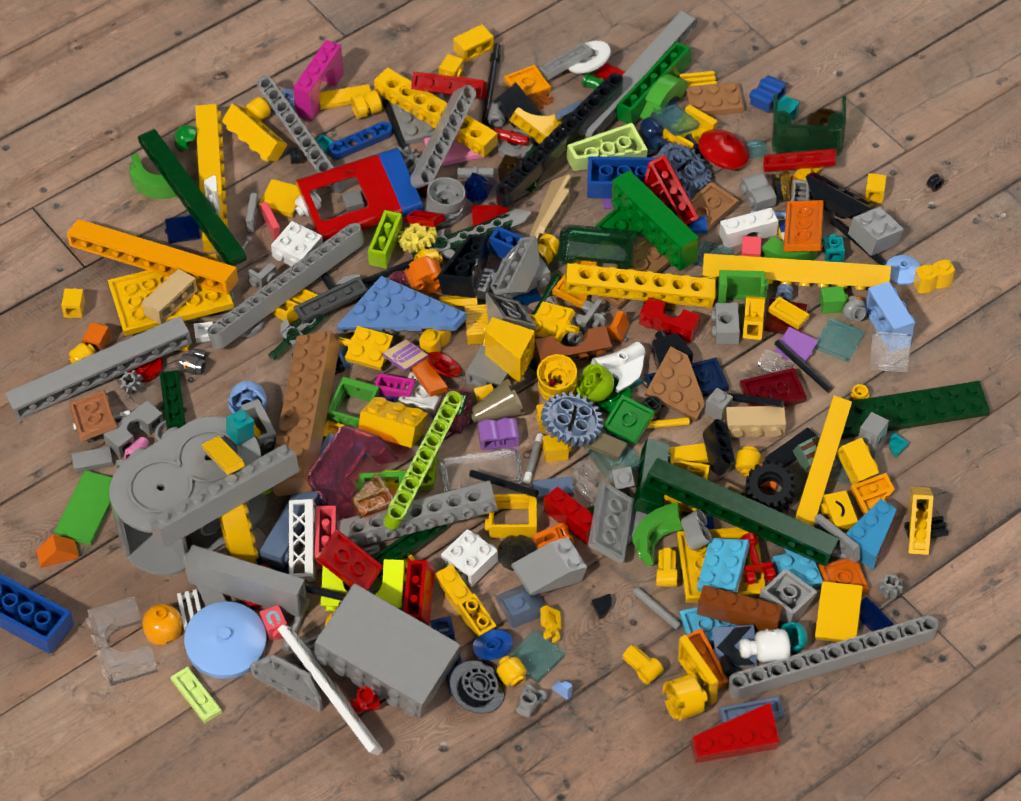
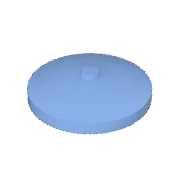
[184,602,266,679]

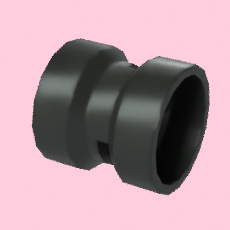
[642,396,662,421]

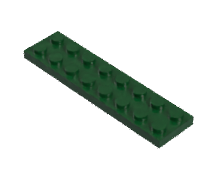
[841,381,990,439]

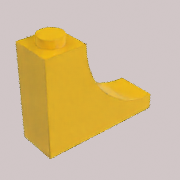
[509,107,562,144]
[908,486,933,555]

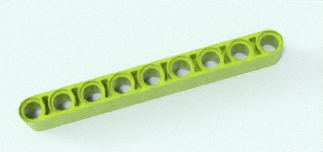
[383,391,463,530]

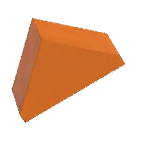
[36,534,80,568]

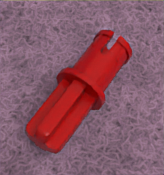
[494,127,529,146]

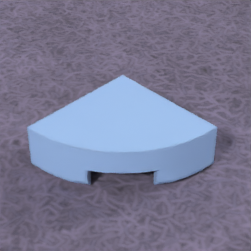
[552,681,572,700]

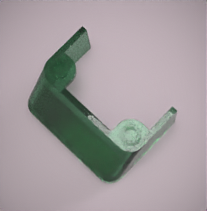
[771,94,846,156]

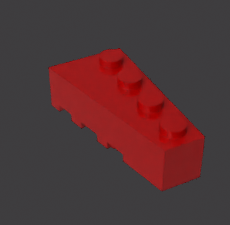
[691,702,780,763]

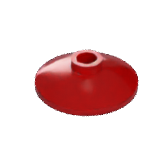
[426,352,461,377]

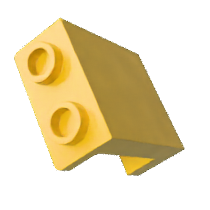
[663,104,718,151]

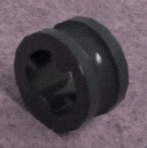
[289,147,300,164]
[926,173,945,192]

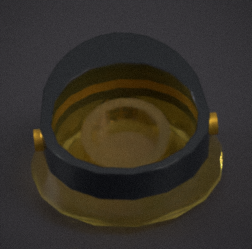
[771,170,791,202]

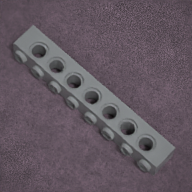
[336,481,498,547]

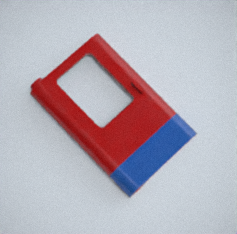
[295,147,423,243]

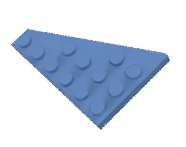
[337,276,467,332]

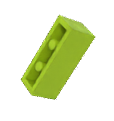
[368,210,403,269]

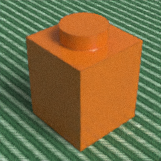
[82,322,111,352]

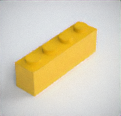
[222,103,288,162]
[219,503,259,565]

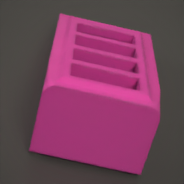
[375,373,415,397]

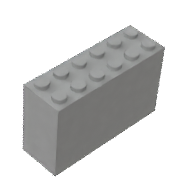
[314,583,460,719]

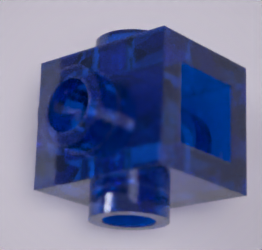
[464,173,494,203]

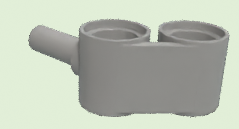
[681,509,712,551]

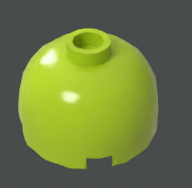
[576,363,614,402]

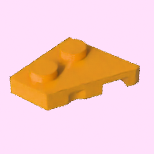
[850,473,895,515]

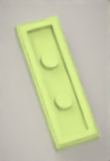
[171,667,222,724]

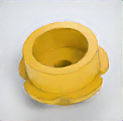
[850,384,870,400]

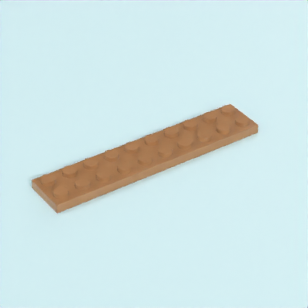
[599,182,739,309]

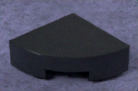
[591,594,612,620]
[720,655,740,677]

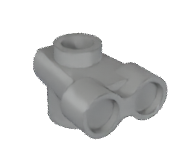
[516,685,547,718]

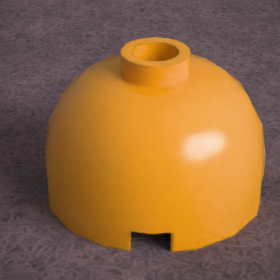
[142,603,183,645]

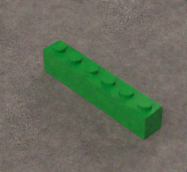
[617,41,691,125]

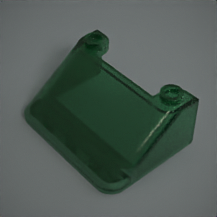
[558,224,638,270]

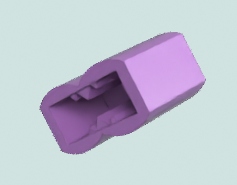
[478,417,519,450]

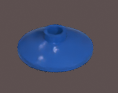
[472,630,513,660]

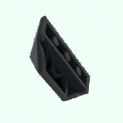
[806,172,876,219]

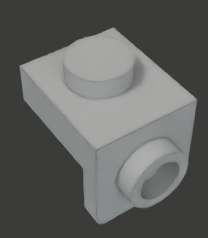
[247,262,277,289]

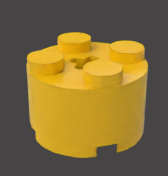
[662,673,708,721]

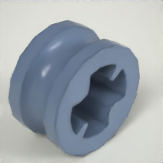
[776,284,793,301]

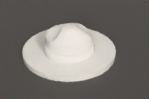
[568,41,611,73]

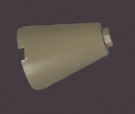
[469,379,525,423]

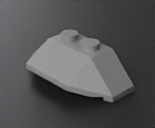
[490,236,540,295]
[250,655,323,712]

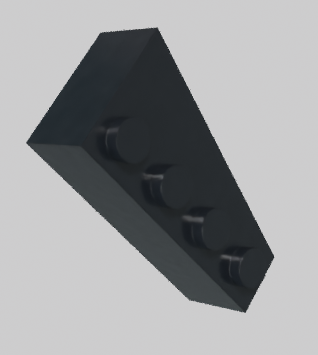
[438,234,489,298]

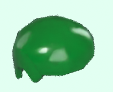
[174,125,197,152]

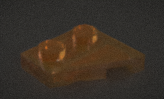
[351,473,393,519]

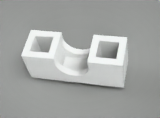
[719,208,778,249]

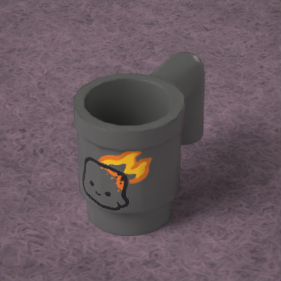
[178,349,206,375]

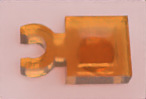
[528,90,553,110]

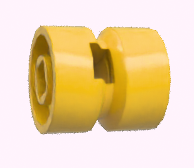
[350,90,382,119]
[537,233,562,266]

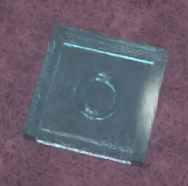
[650,104,700,136]
[814,318,864,362]
[508,631,565,683]

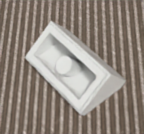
[204,175,220,215]

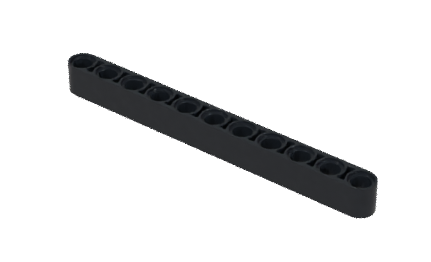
[496,73,623,207]

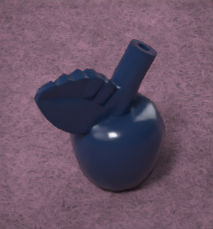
[640,117,669,157]

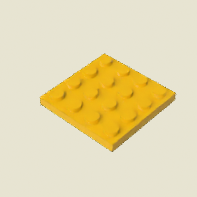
[677,527,766,603]

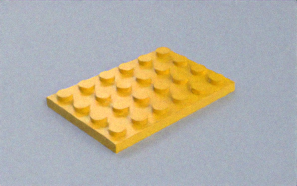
[108,253,234,336]

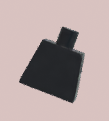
[652,330,693,370]

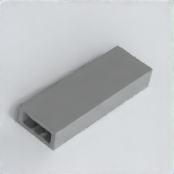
[183,545,307,617]

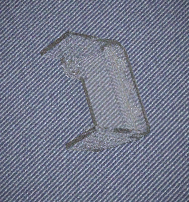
[437,448,523,492]

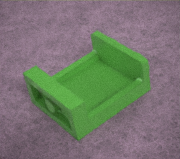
[718,270,768,303]

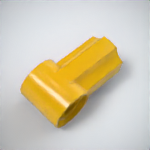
[656,548,677,587]
[622,645,664,685]

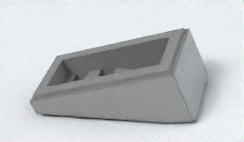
[790,179,810,201]

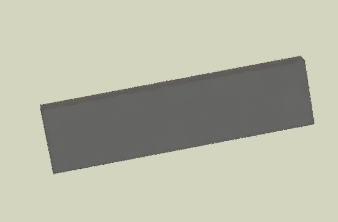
[294,276,368,324]

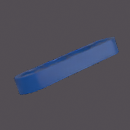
[329,122,392,159]

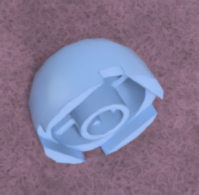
[228,381,267,413]

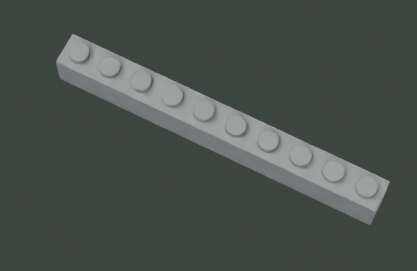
[5,316,192,420]

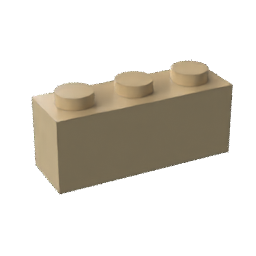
[142,269,198,324]
[725,406,786,438]

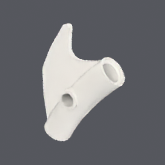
[591,342,646,393]

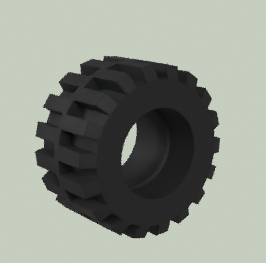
[745,461,795,513]

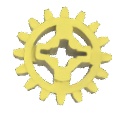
[397,223,438,253]

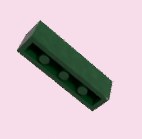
[633,438,671,514]

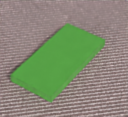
[54,470,112,546]

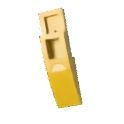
[434,564,496,637]

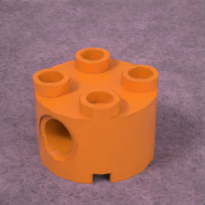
[404,256,442,296]

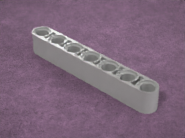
[410,85,476,189]

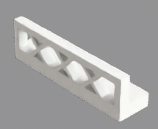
[289,499,316,582]

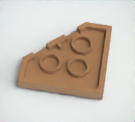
[644,346,705,422]

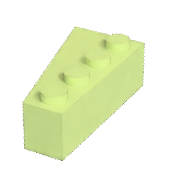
[566,123,648,171]

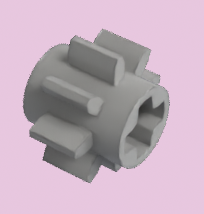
[120,370,144,395]
[878,574,903,599]

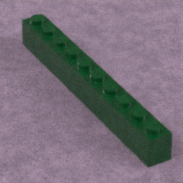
[645,458,839,567]

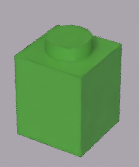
[819,286,848,314]

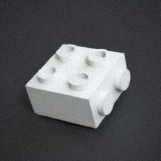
[271,221,323,266]
[441,529,498,587]

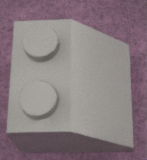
[759,568,817,624]

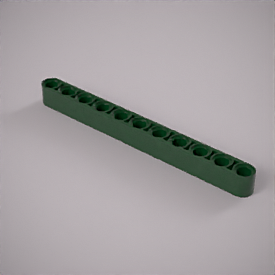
[138,129,247,266]

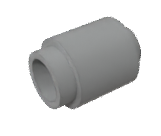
[487,101,505,128]

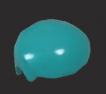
[780,622,808,653]

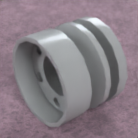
[425,177,465,226]

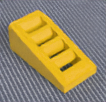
[271,300,299,325]

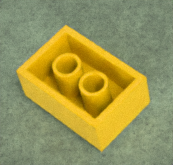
[358,397,428,448]

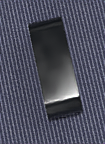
[703,419,735,476]

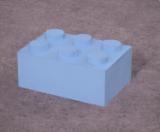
[866,281,915,352]

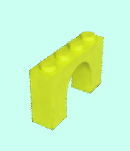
[321,559,405,612]

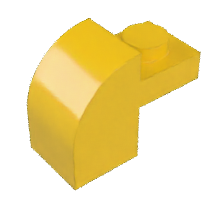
[743,296,765,340]

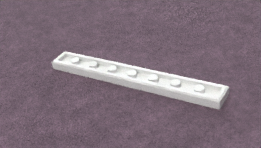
[278,625,383,755]

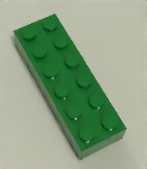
[611,170,699,271]

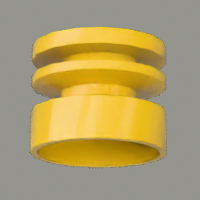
[537,354,578,401]

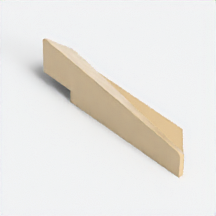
[529,174,571,241]

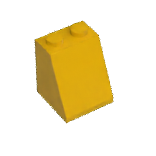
[483,317,535,382]

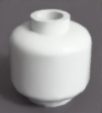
[295,191,322,217]

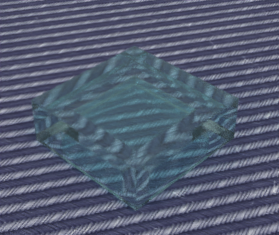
[746,139,768,159]

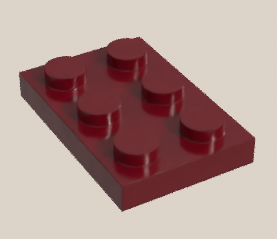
[739,368,807,407]

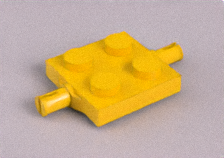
[528,301,579,343]
[338,326,393,371]

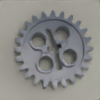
[657,142,712,192]
[540,392,603,447]

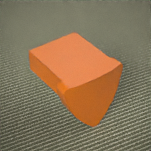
[606,311,629,342]

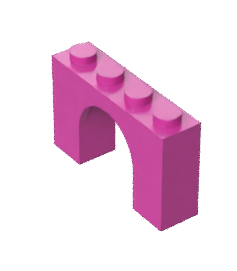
[293,40,344,121]

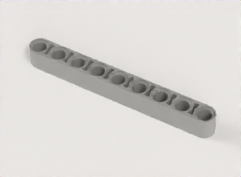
[257,75,346,193]

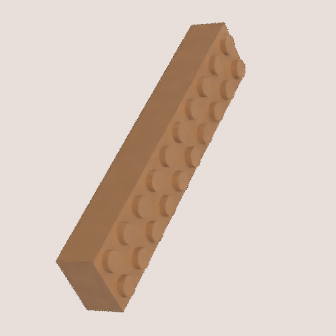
[271,330,340,497]

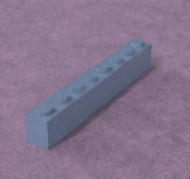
[260,433,353,569]

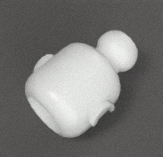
[739,629,790,663]

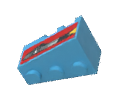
[846,499,897,571]

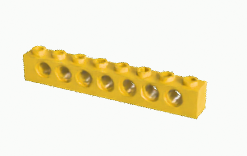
[374,67,498,157]
[564,263,715,308]

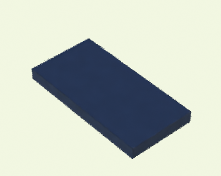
[644,357,729,407]

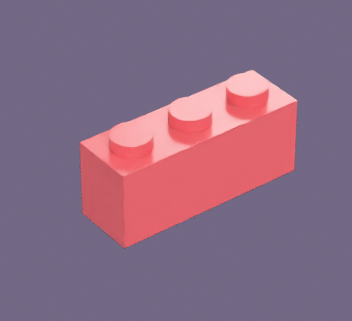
[315,506,337,569]

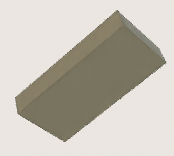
[584,432,627,461]

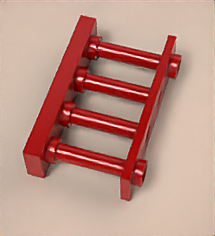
[411,72,487,99]

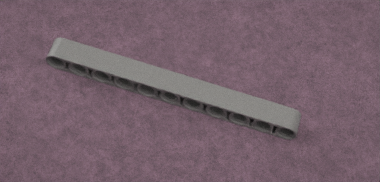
[580,11,698,139]
[207,223,365,349]
[728,615,939,699]

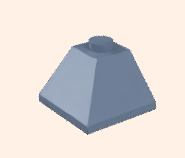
[495,584,545,629]

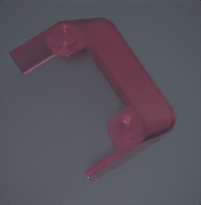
[308,425,399,519]

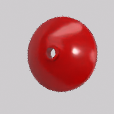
[698,129,749,170]

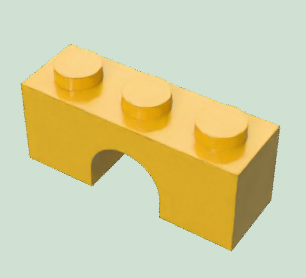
[536,404,572,463]

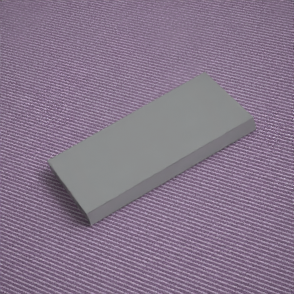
[588,481,634,564]

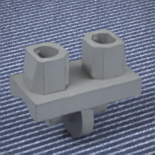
[573,299,607,335]

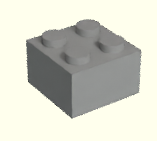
[848,207,904,256]

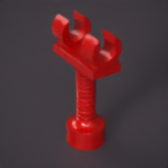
[741,533,775,585]
[349,686,380,715]

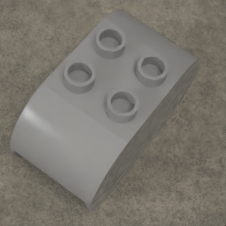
[109,416,267,575]

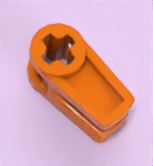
[532,523,574,549]

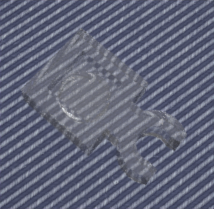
[758,349,794,373]

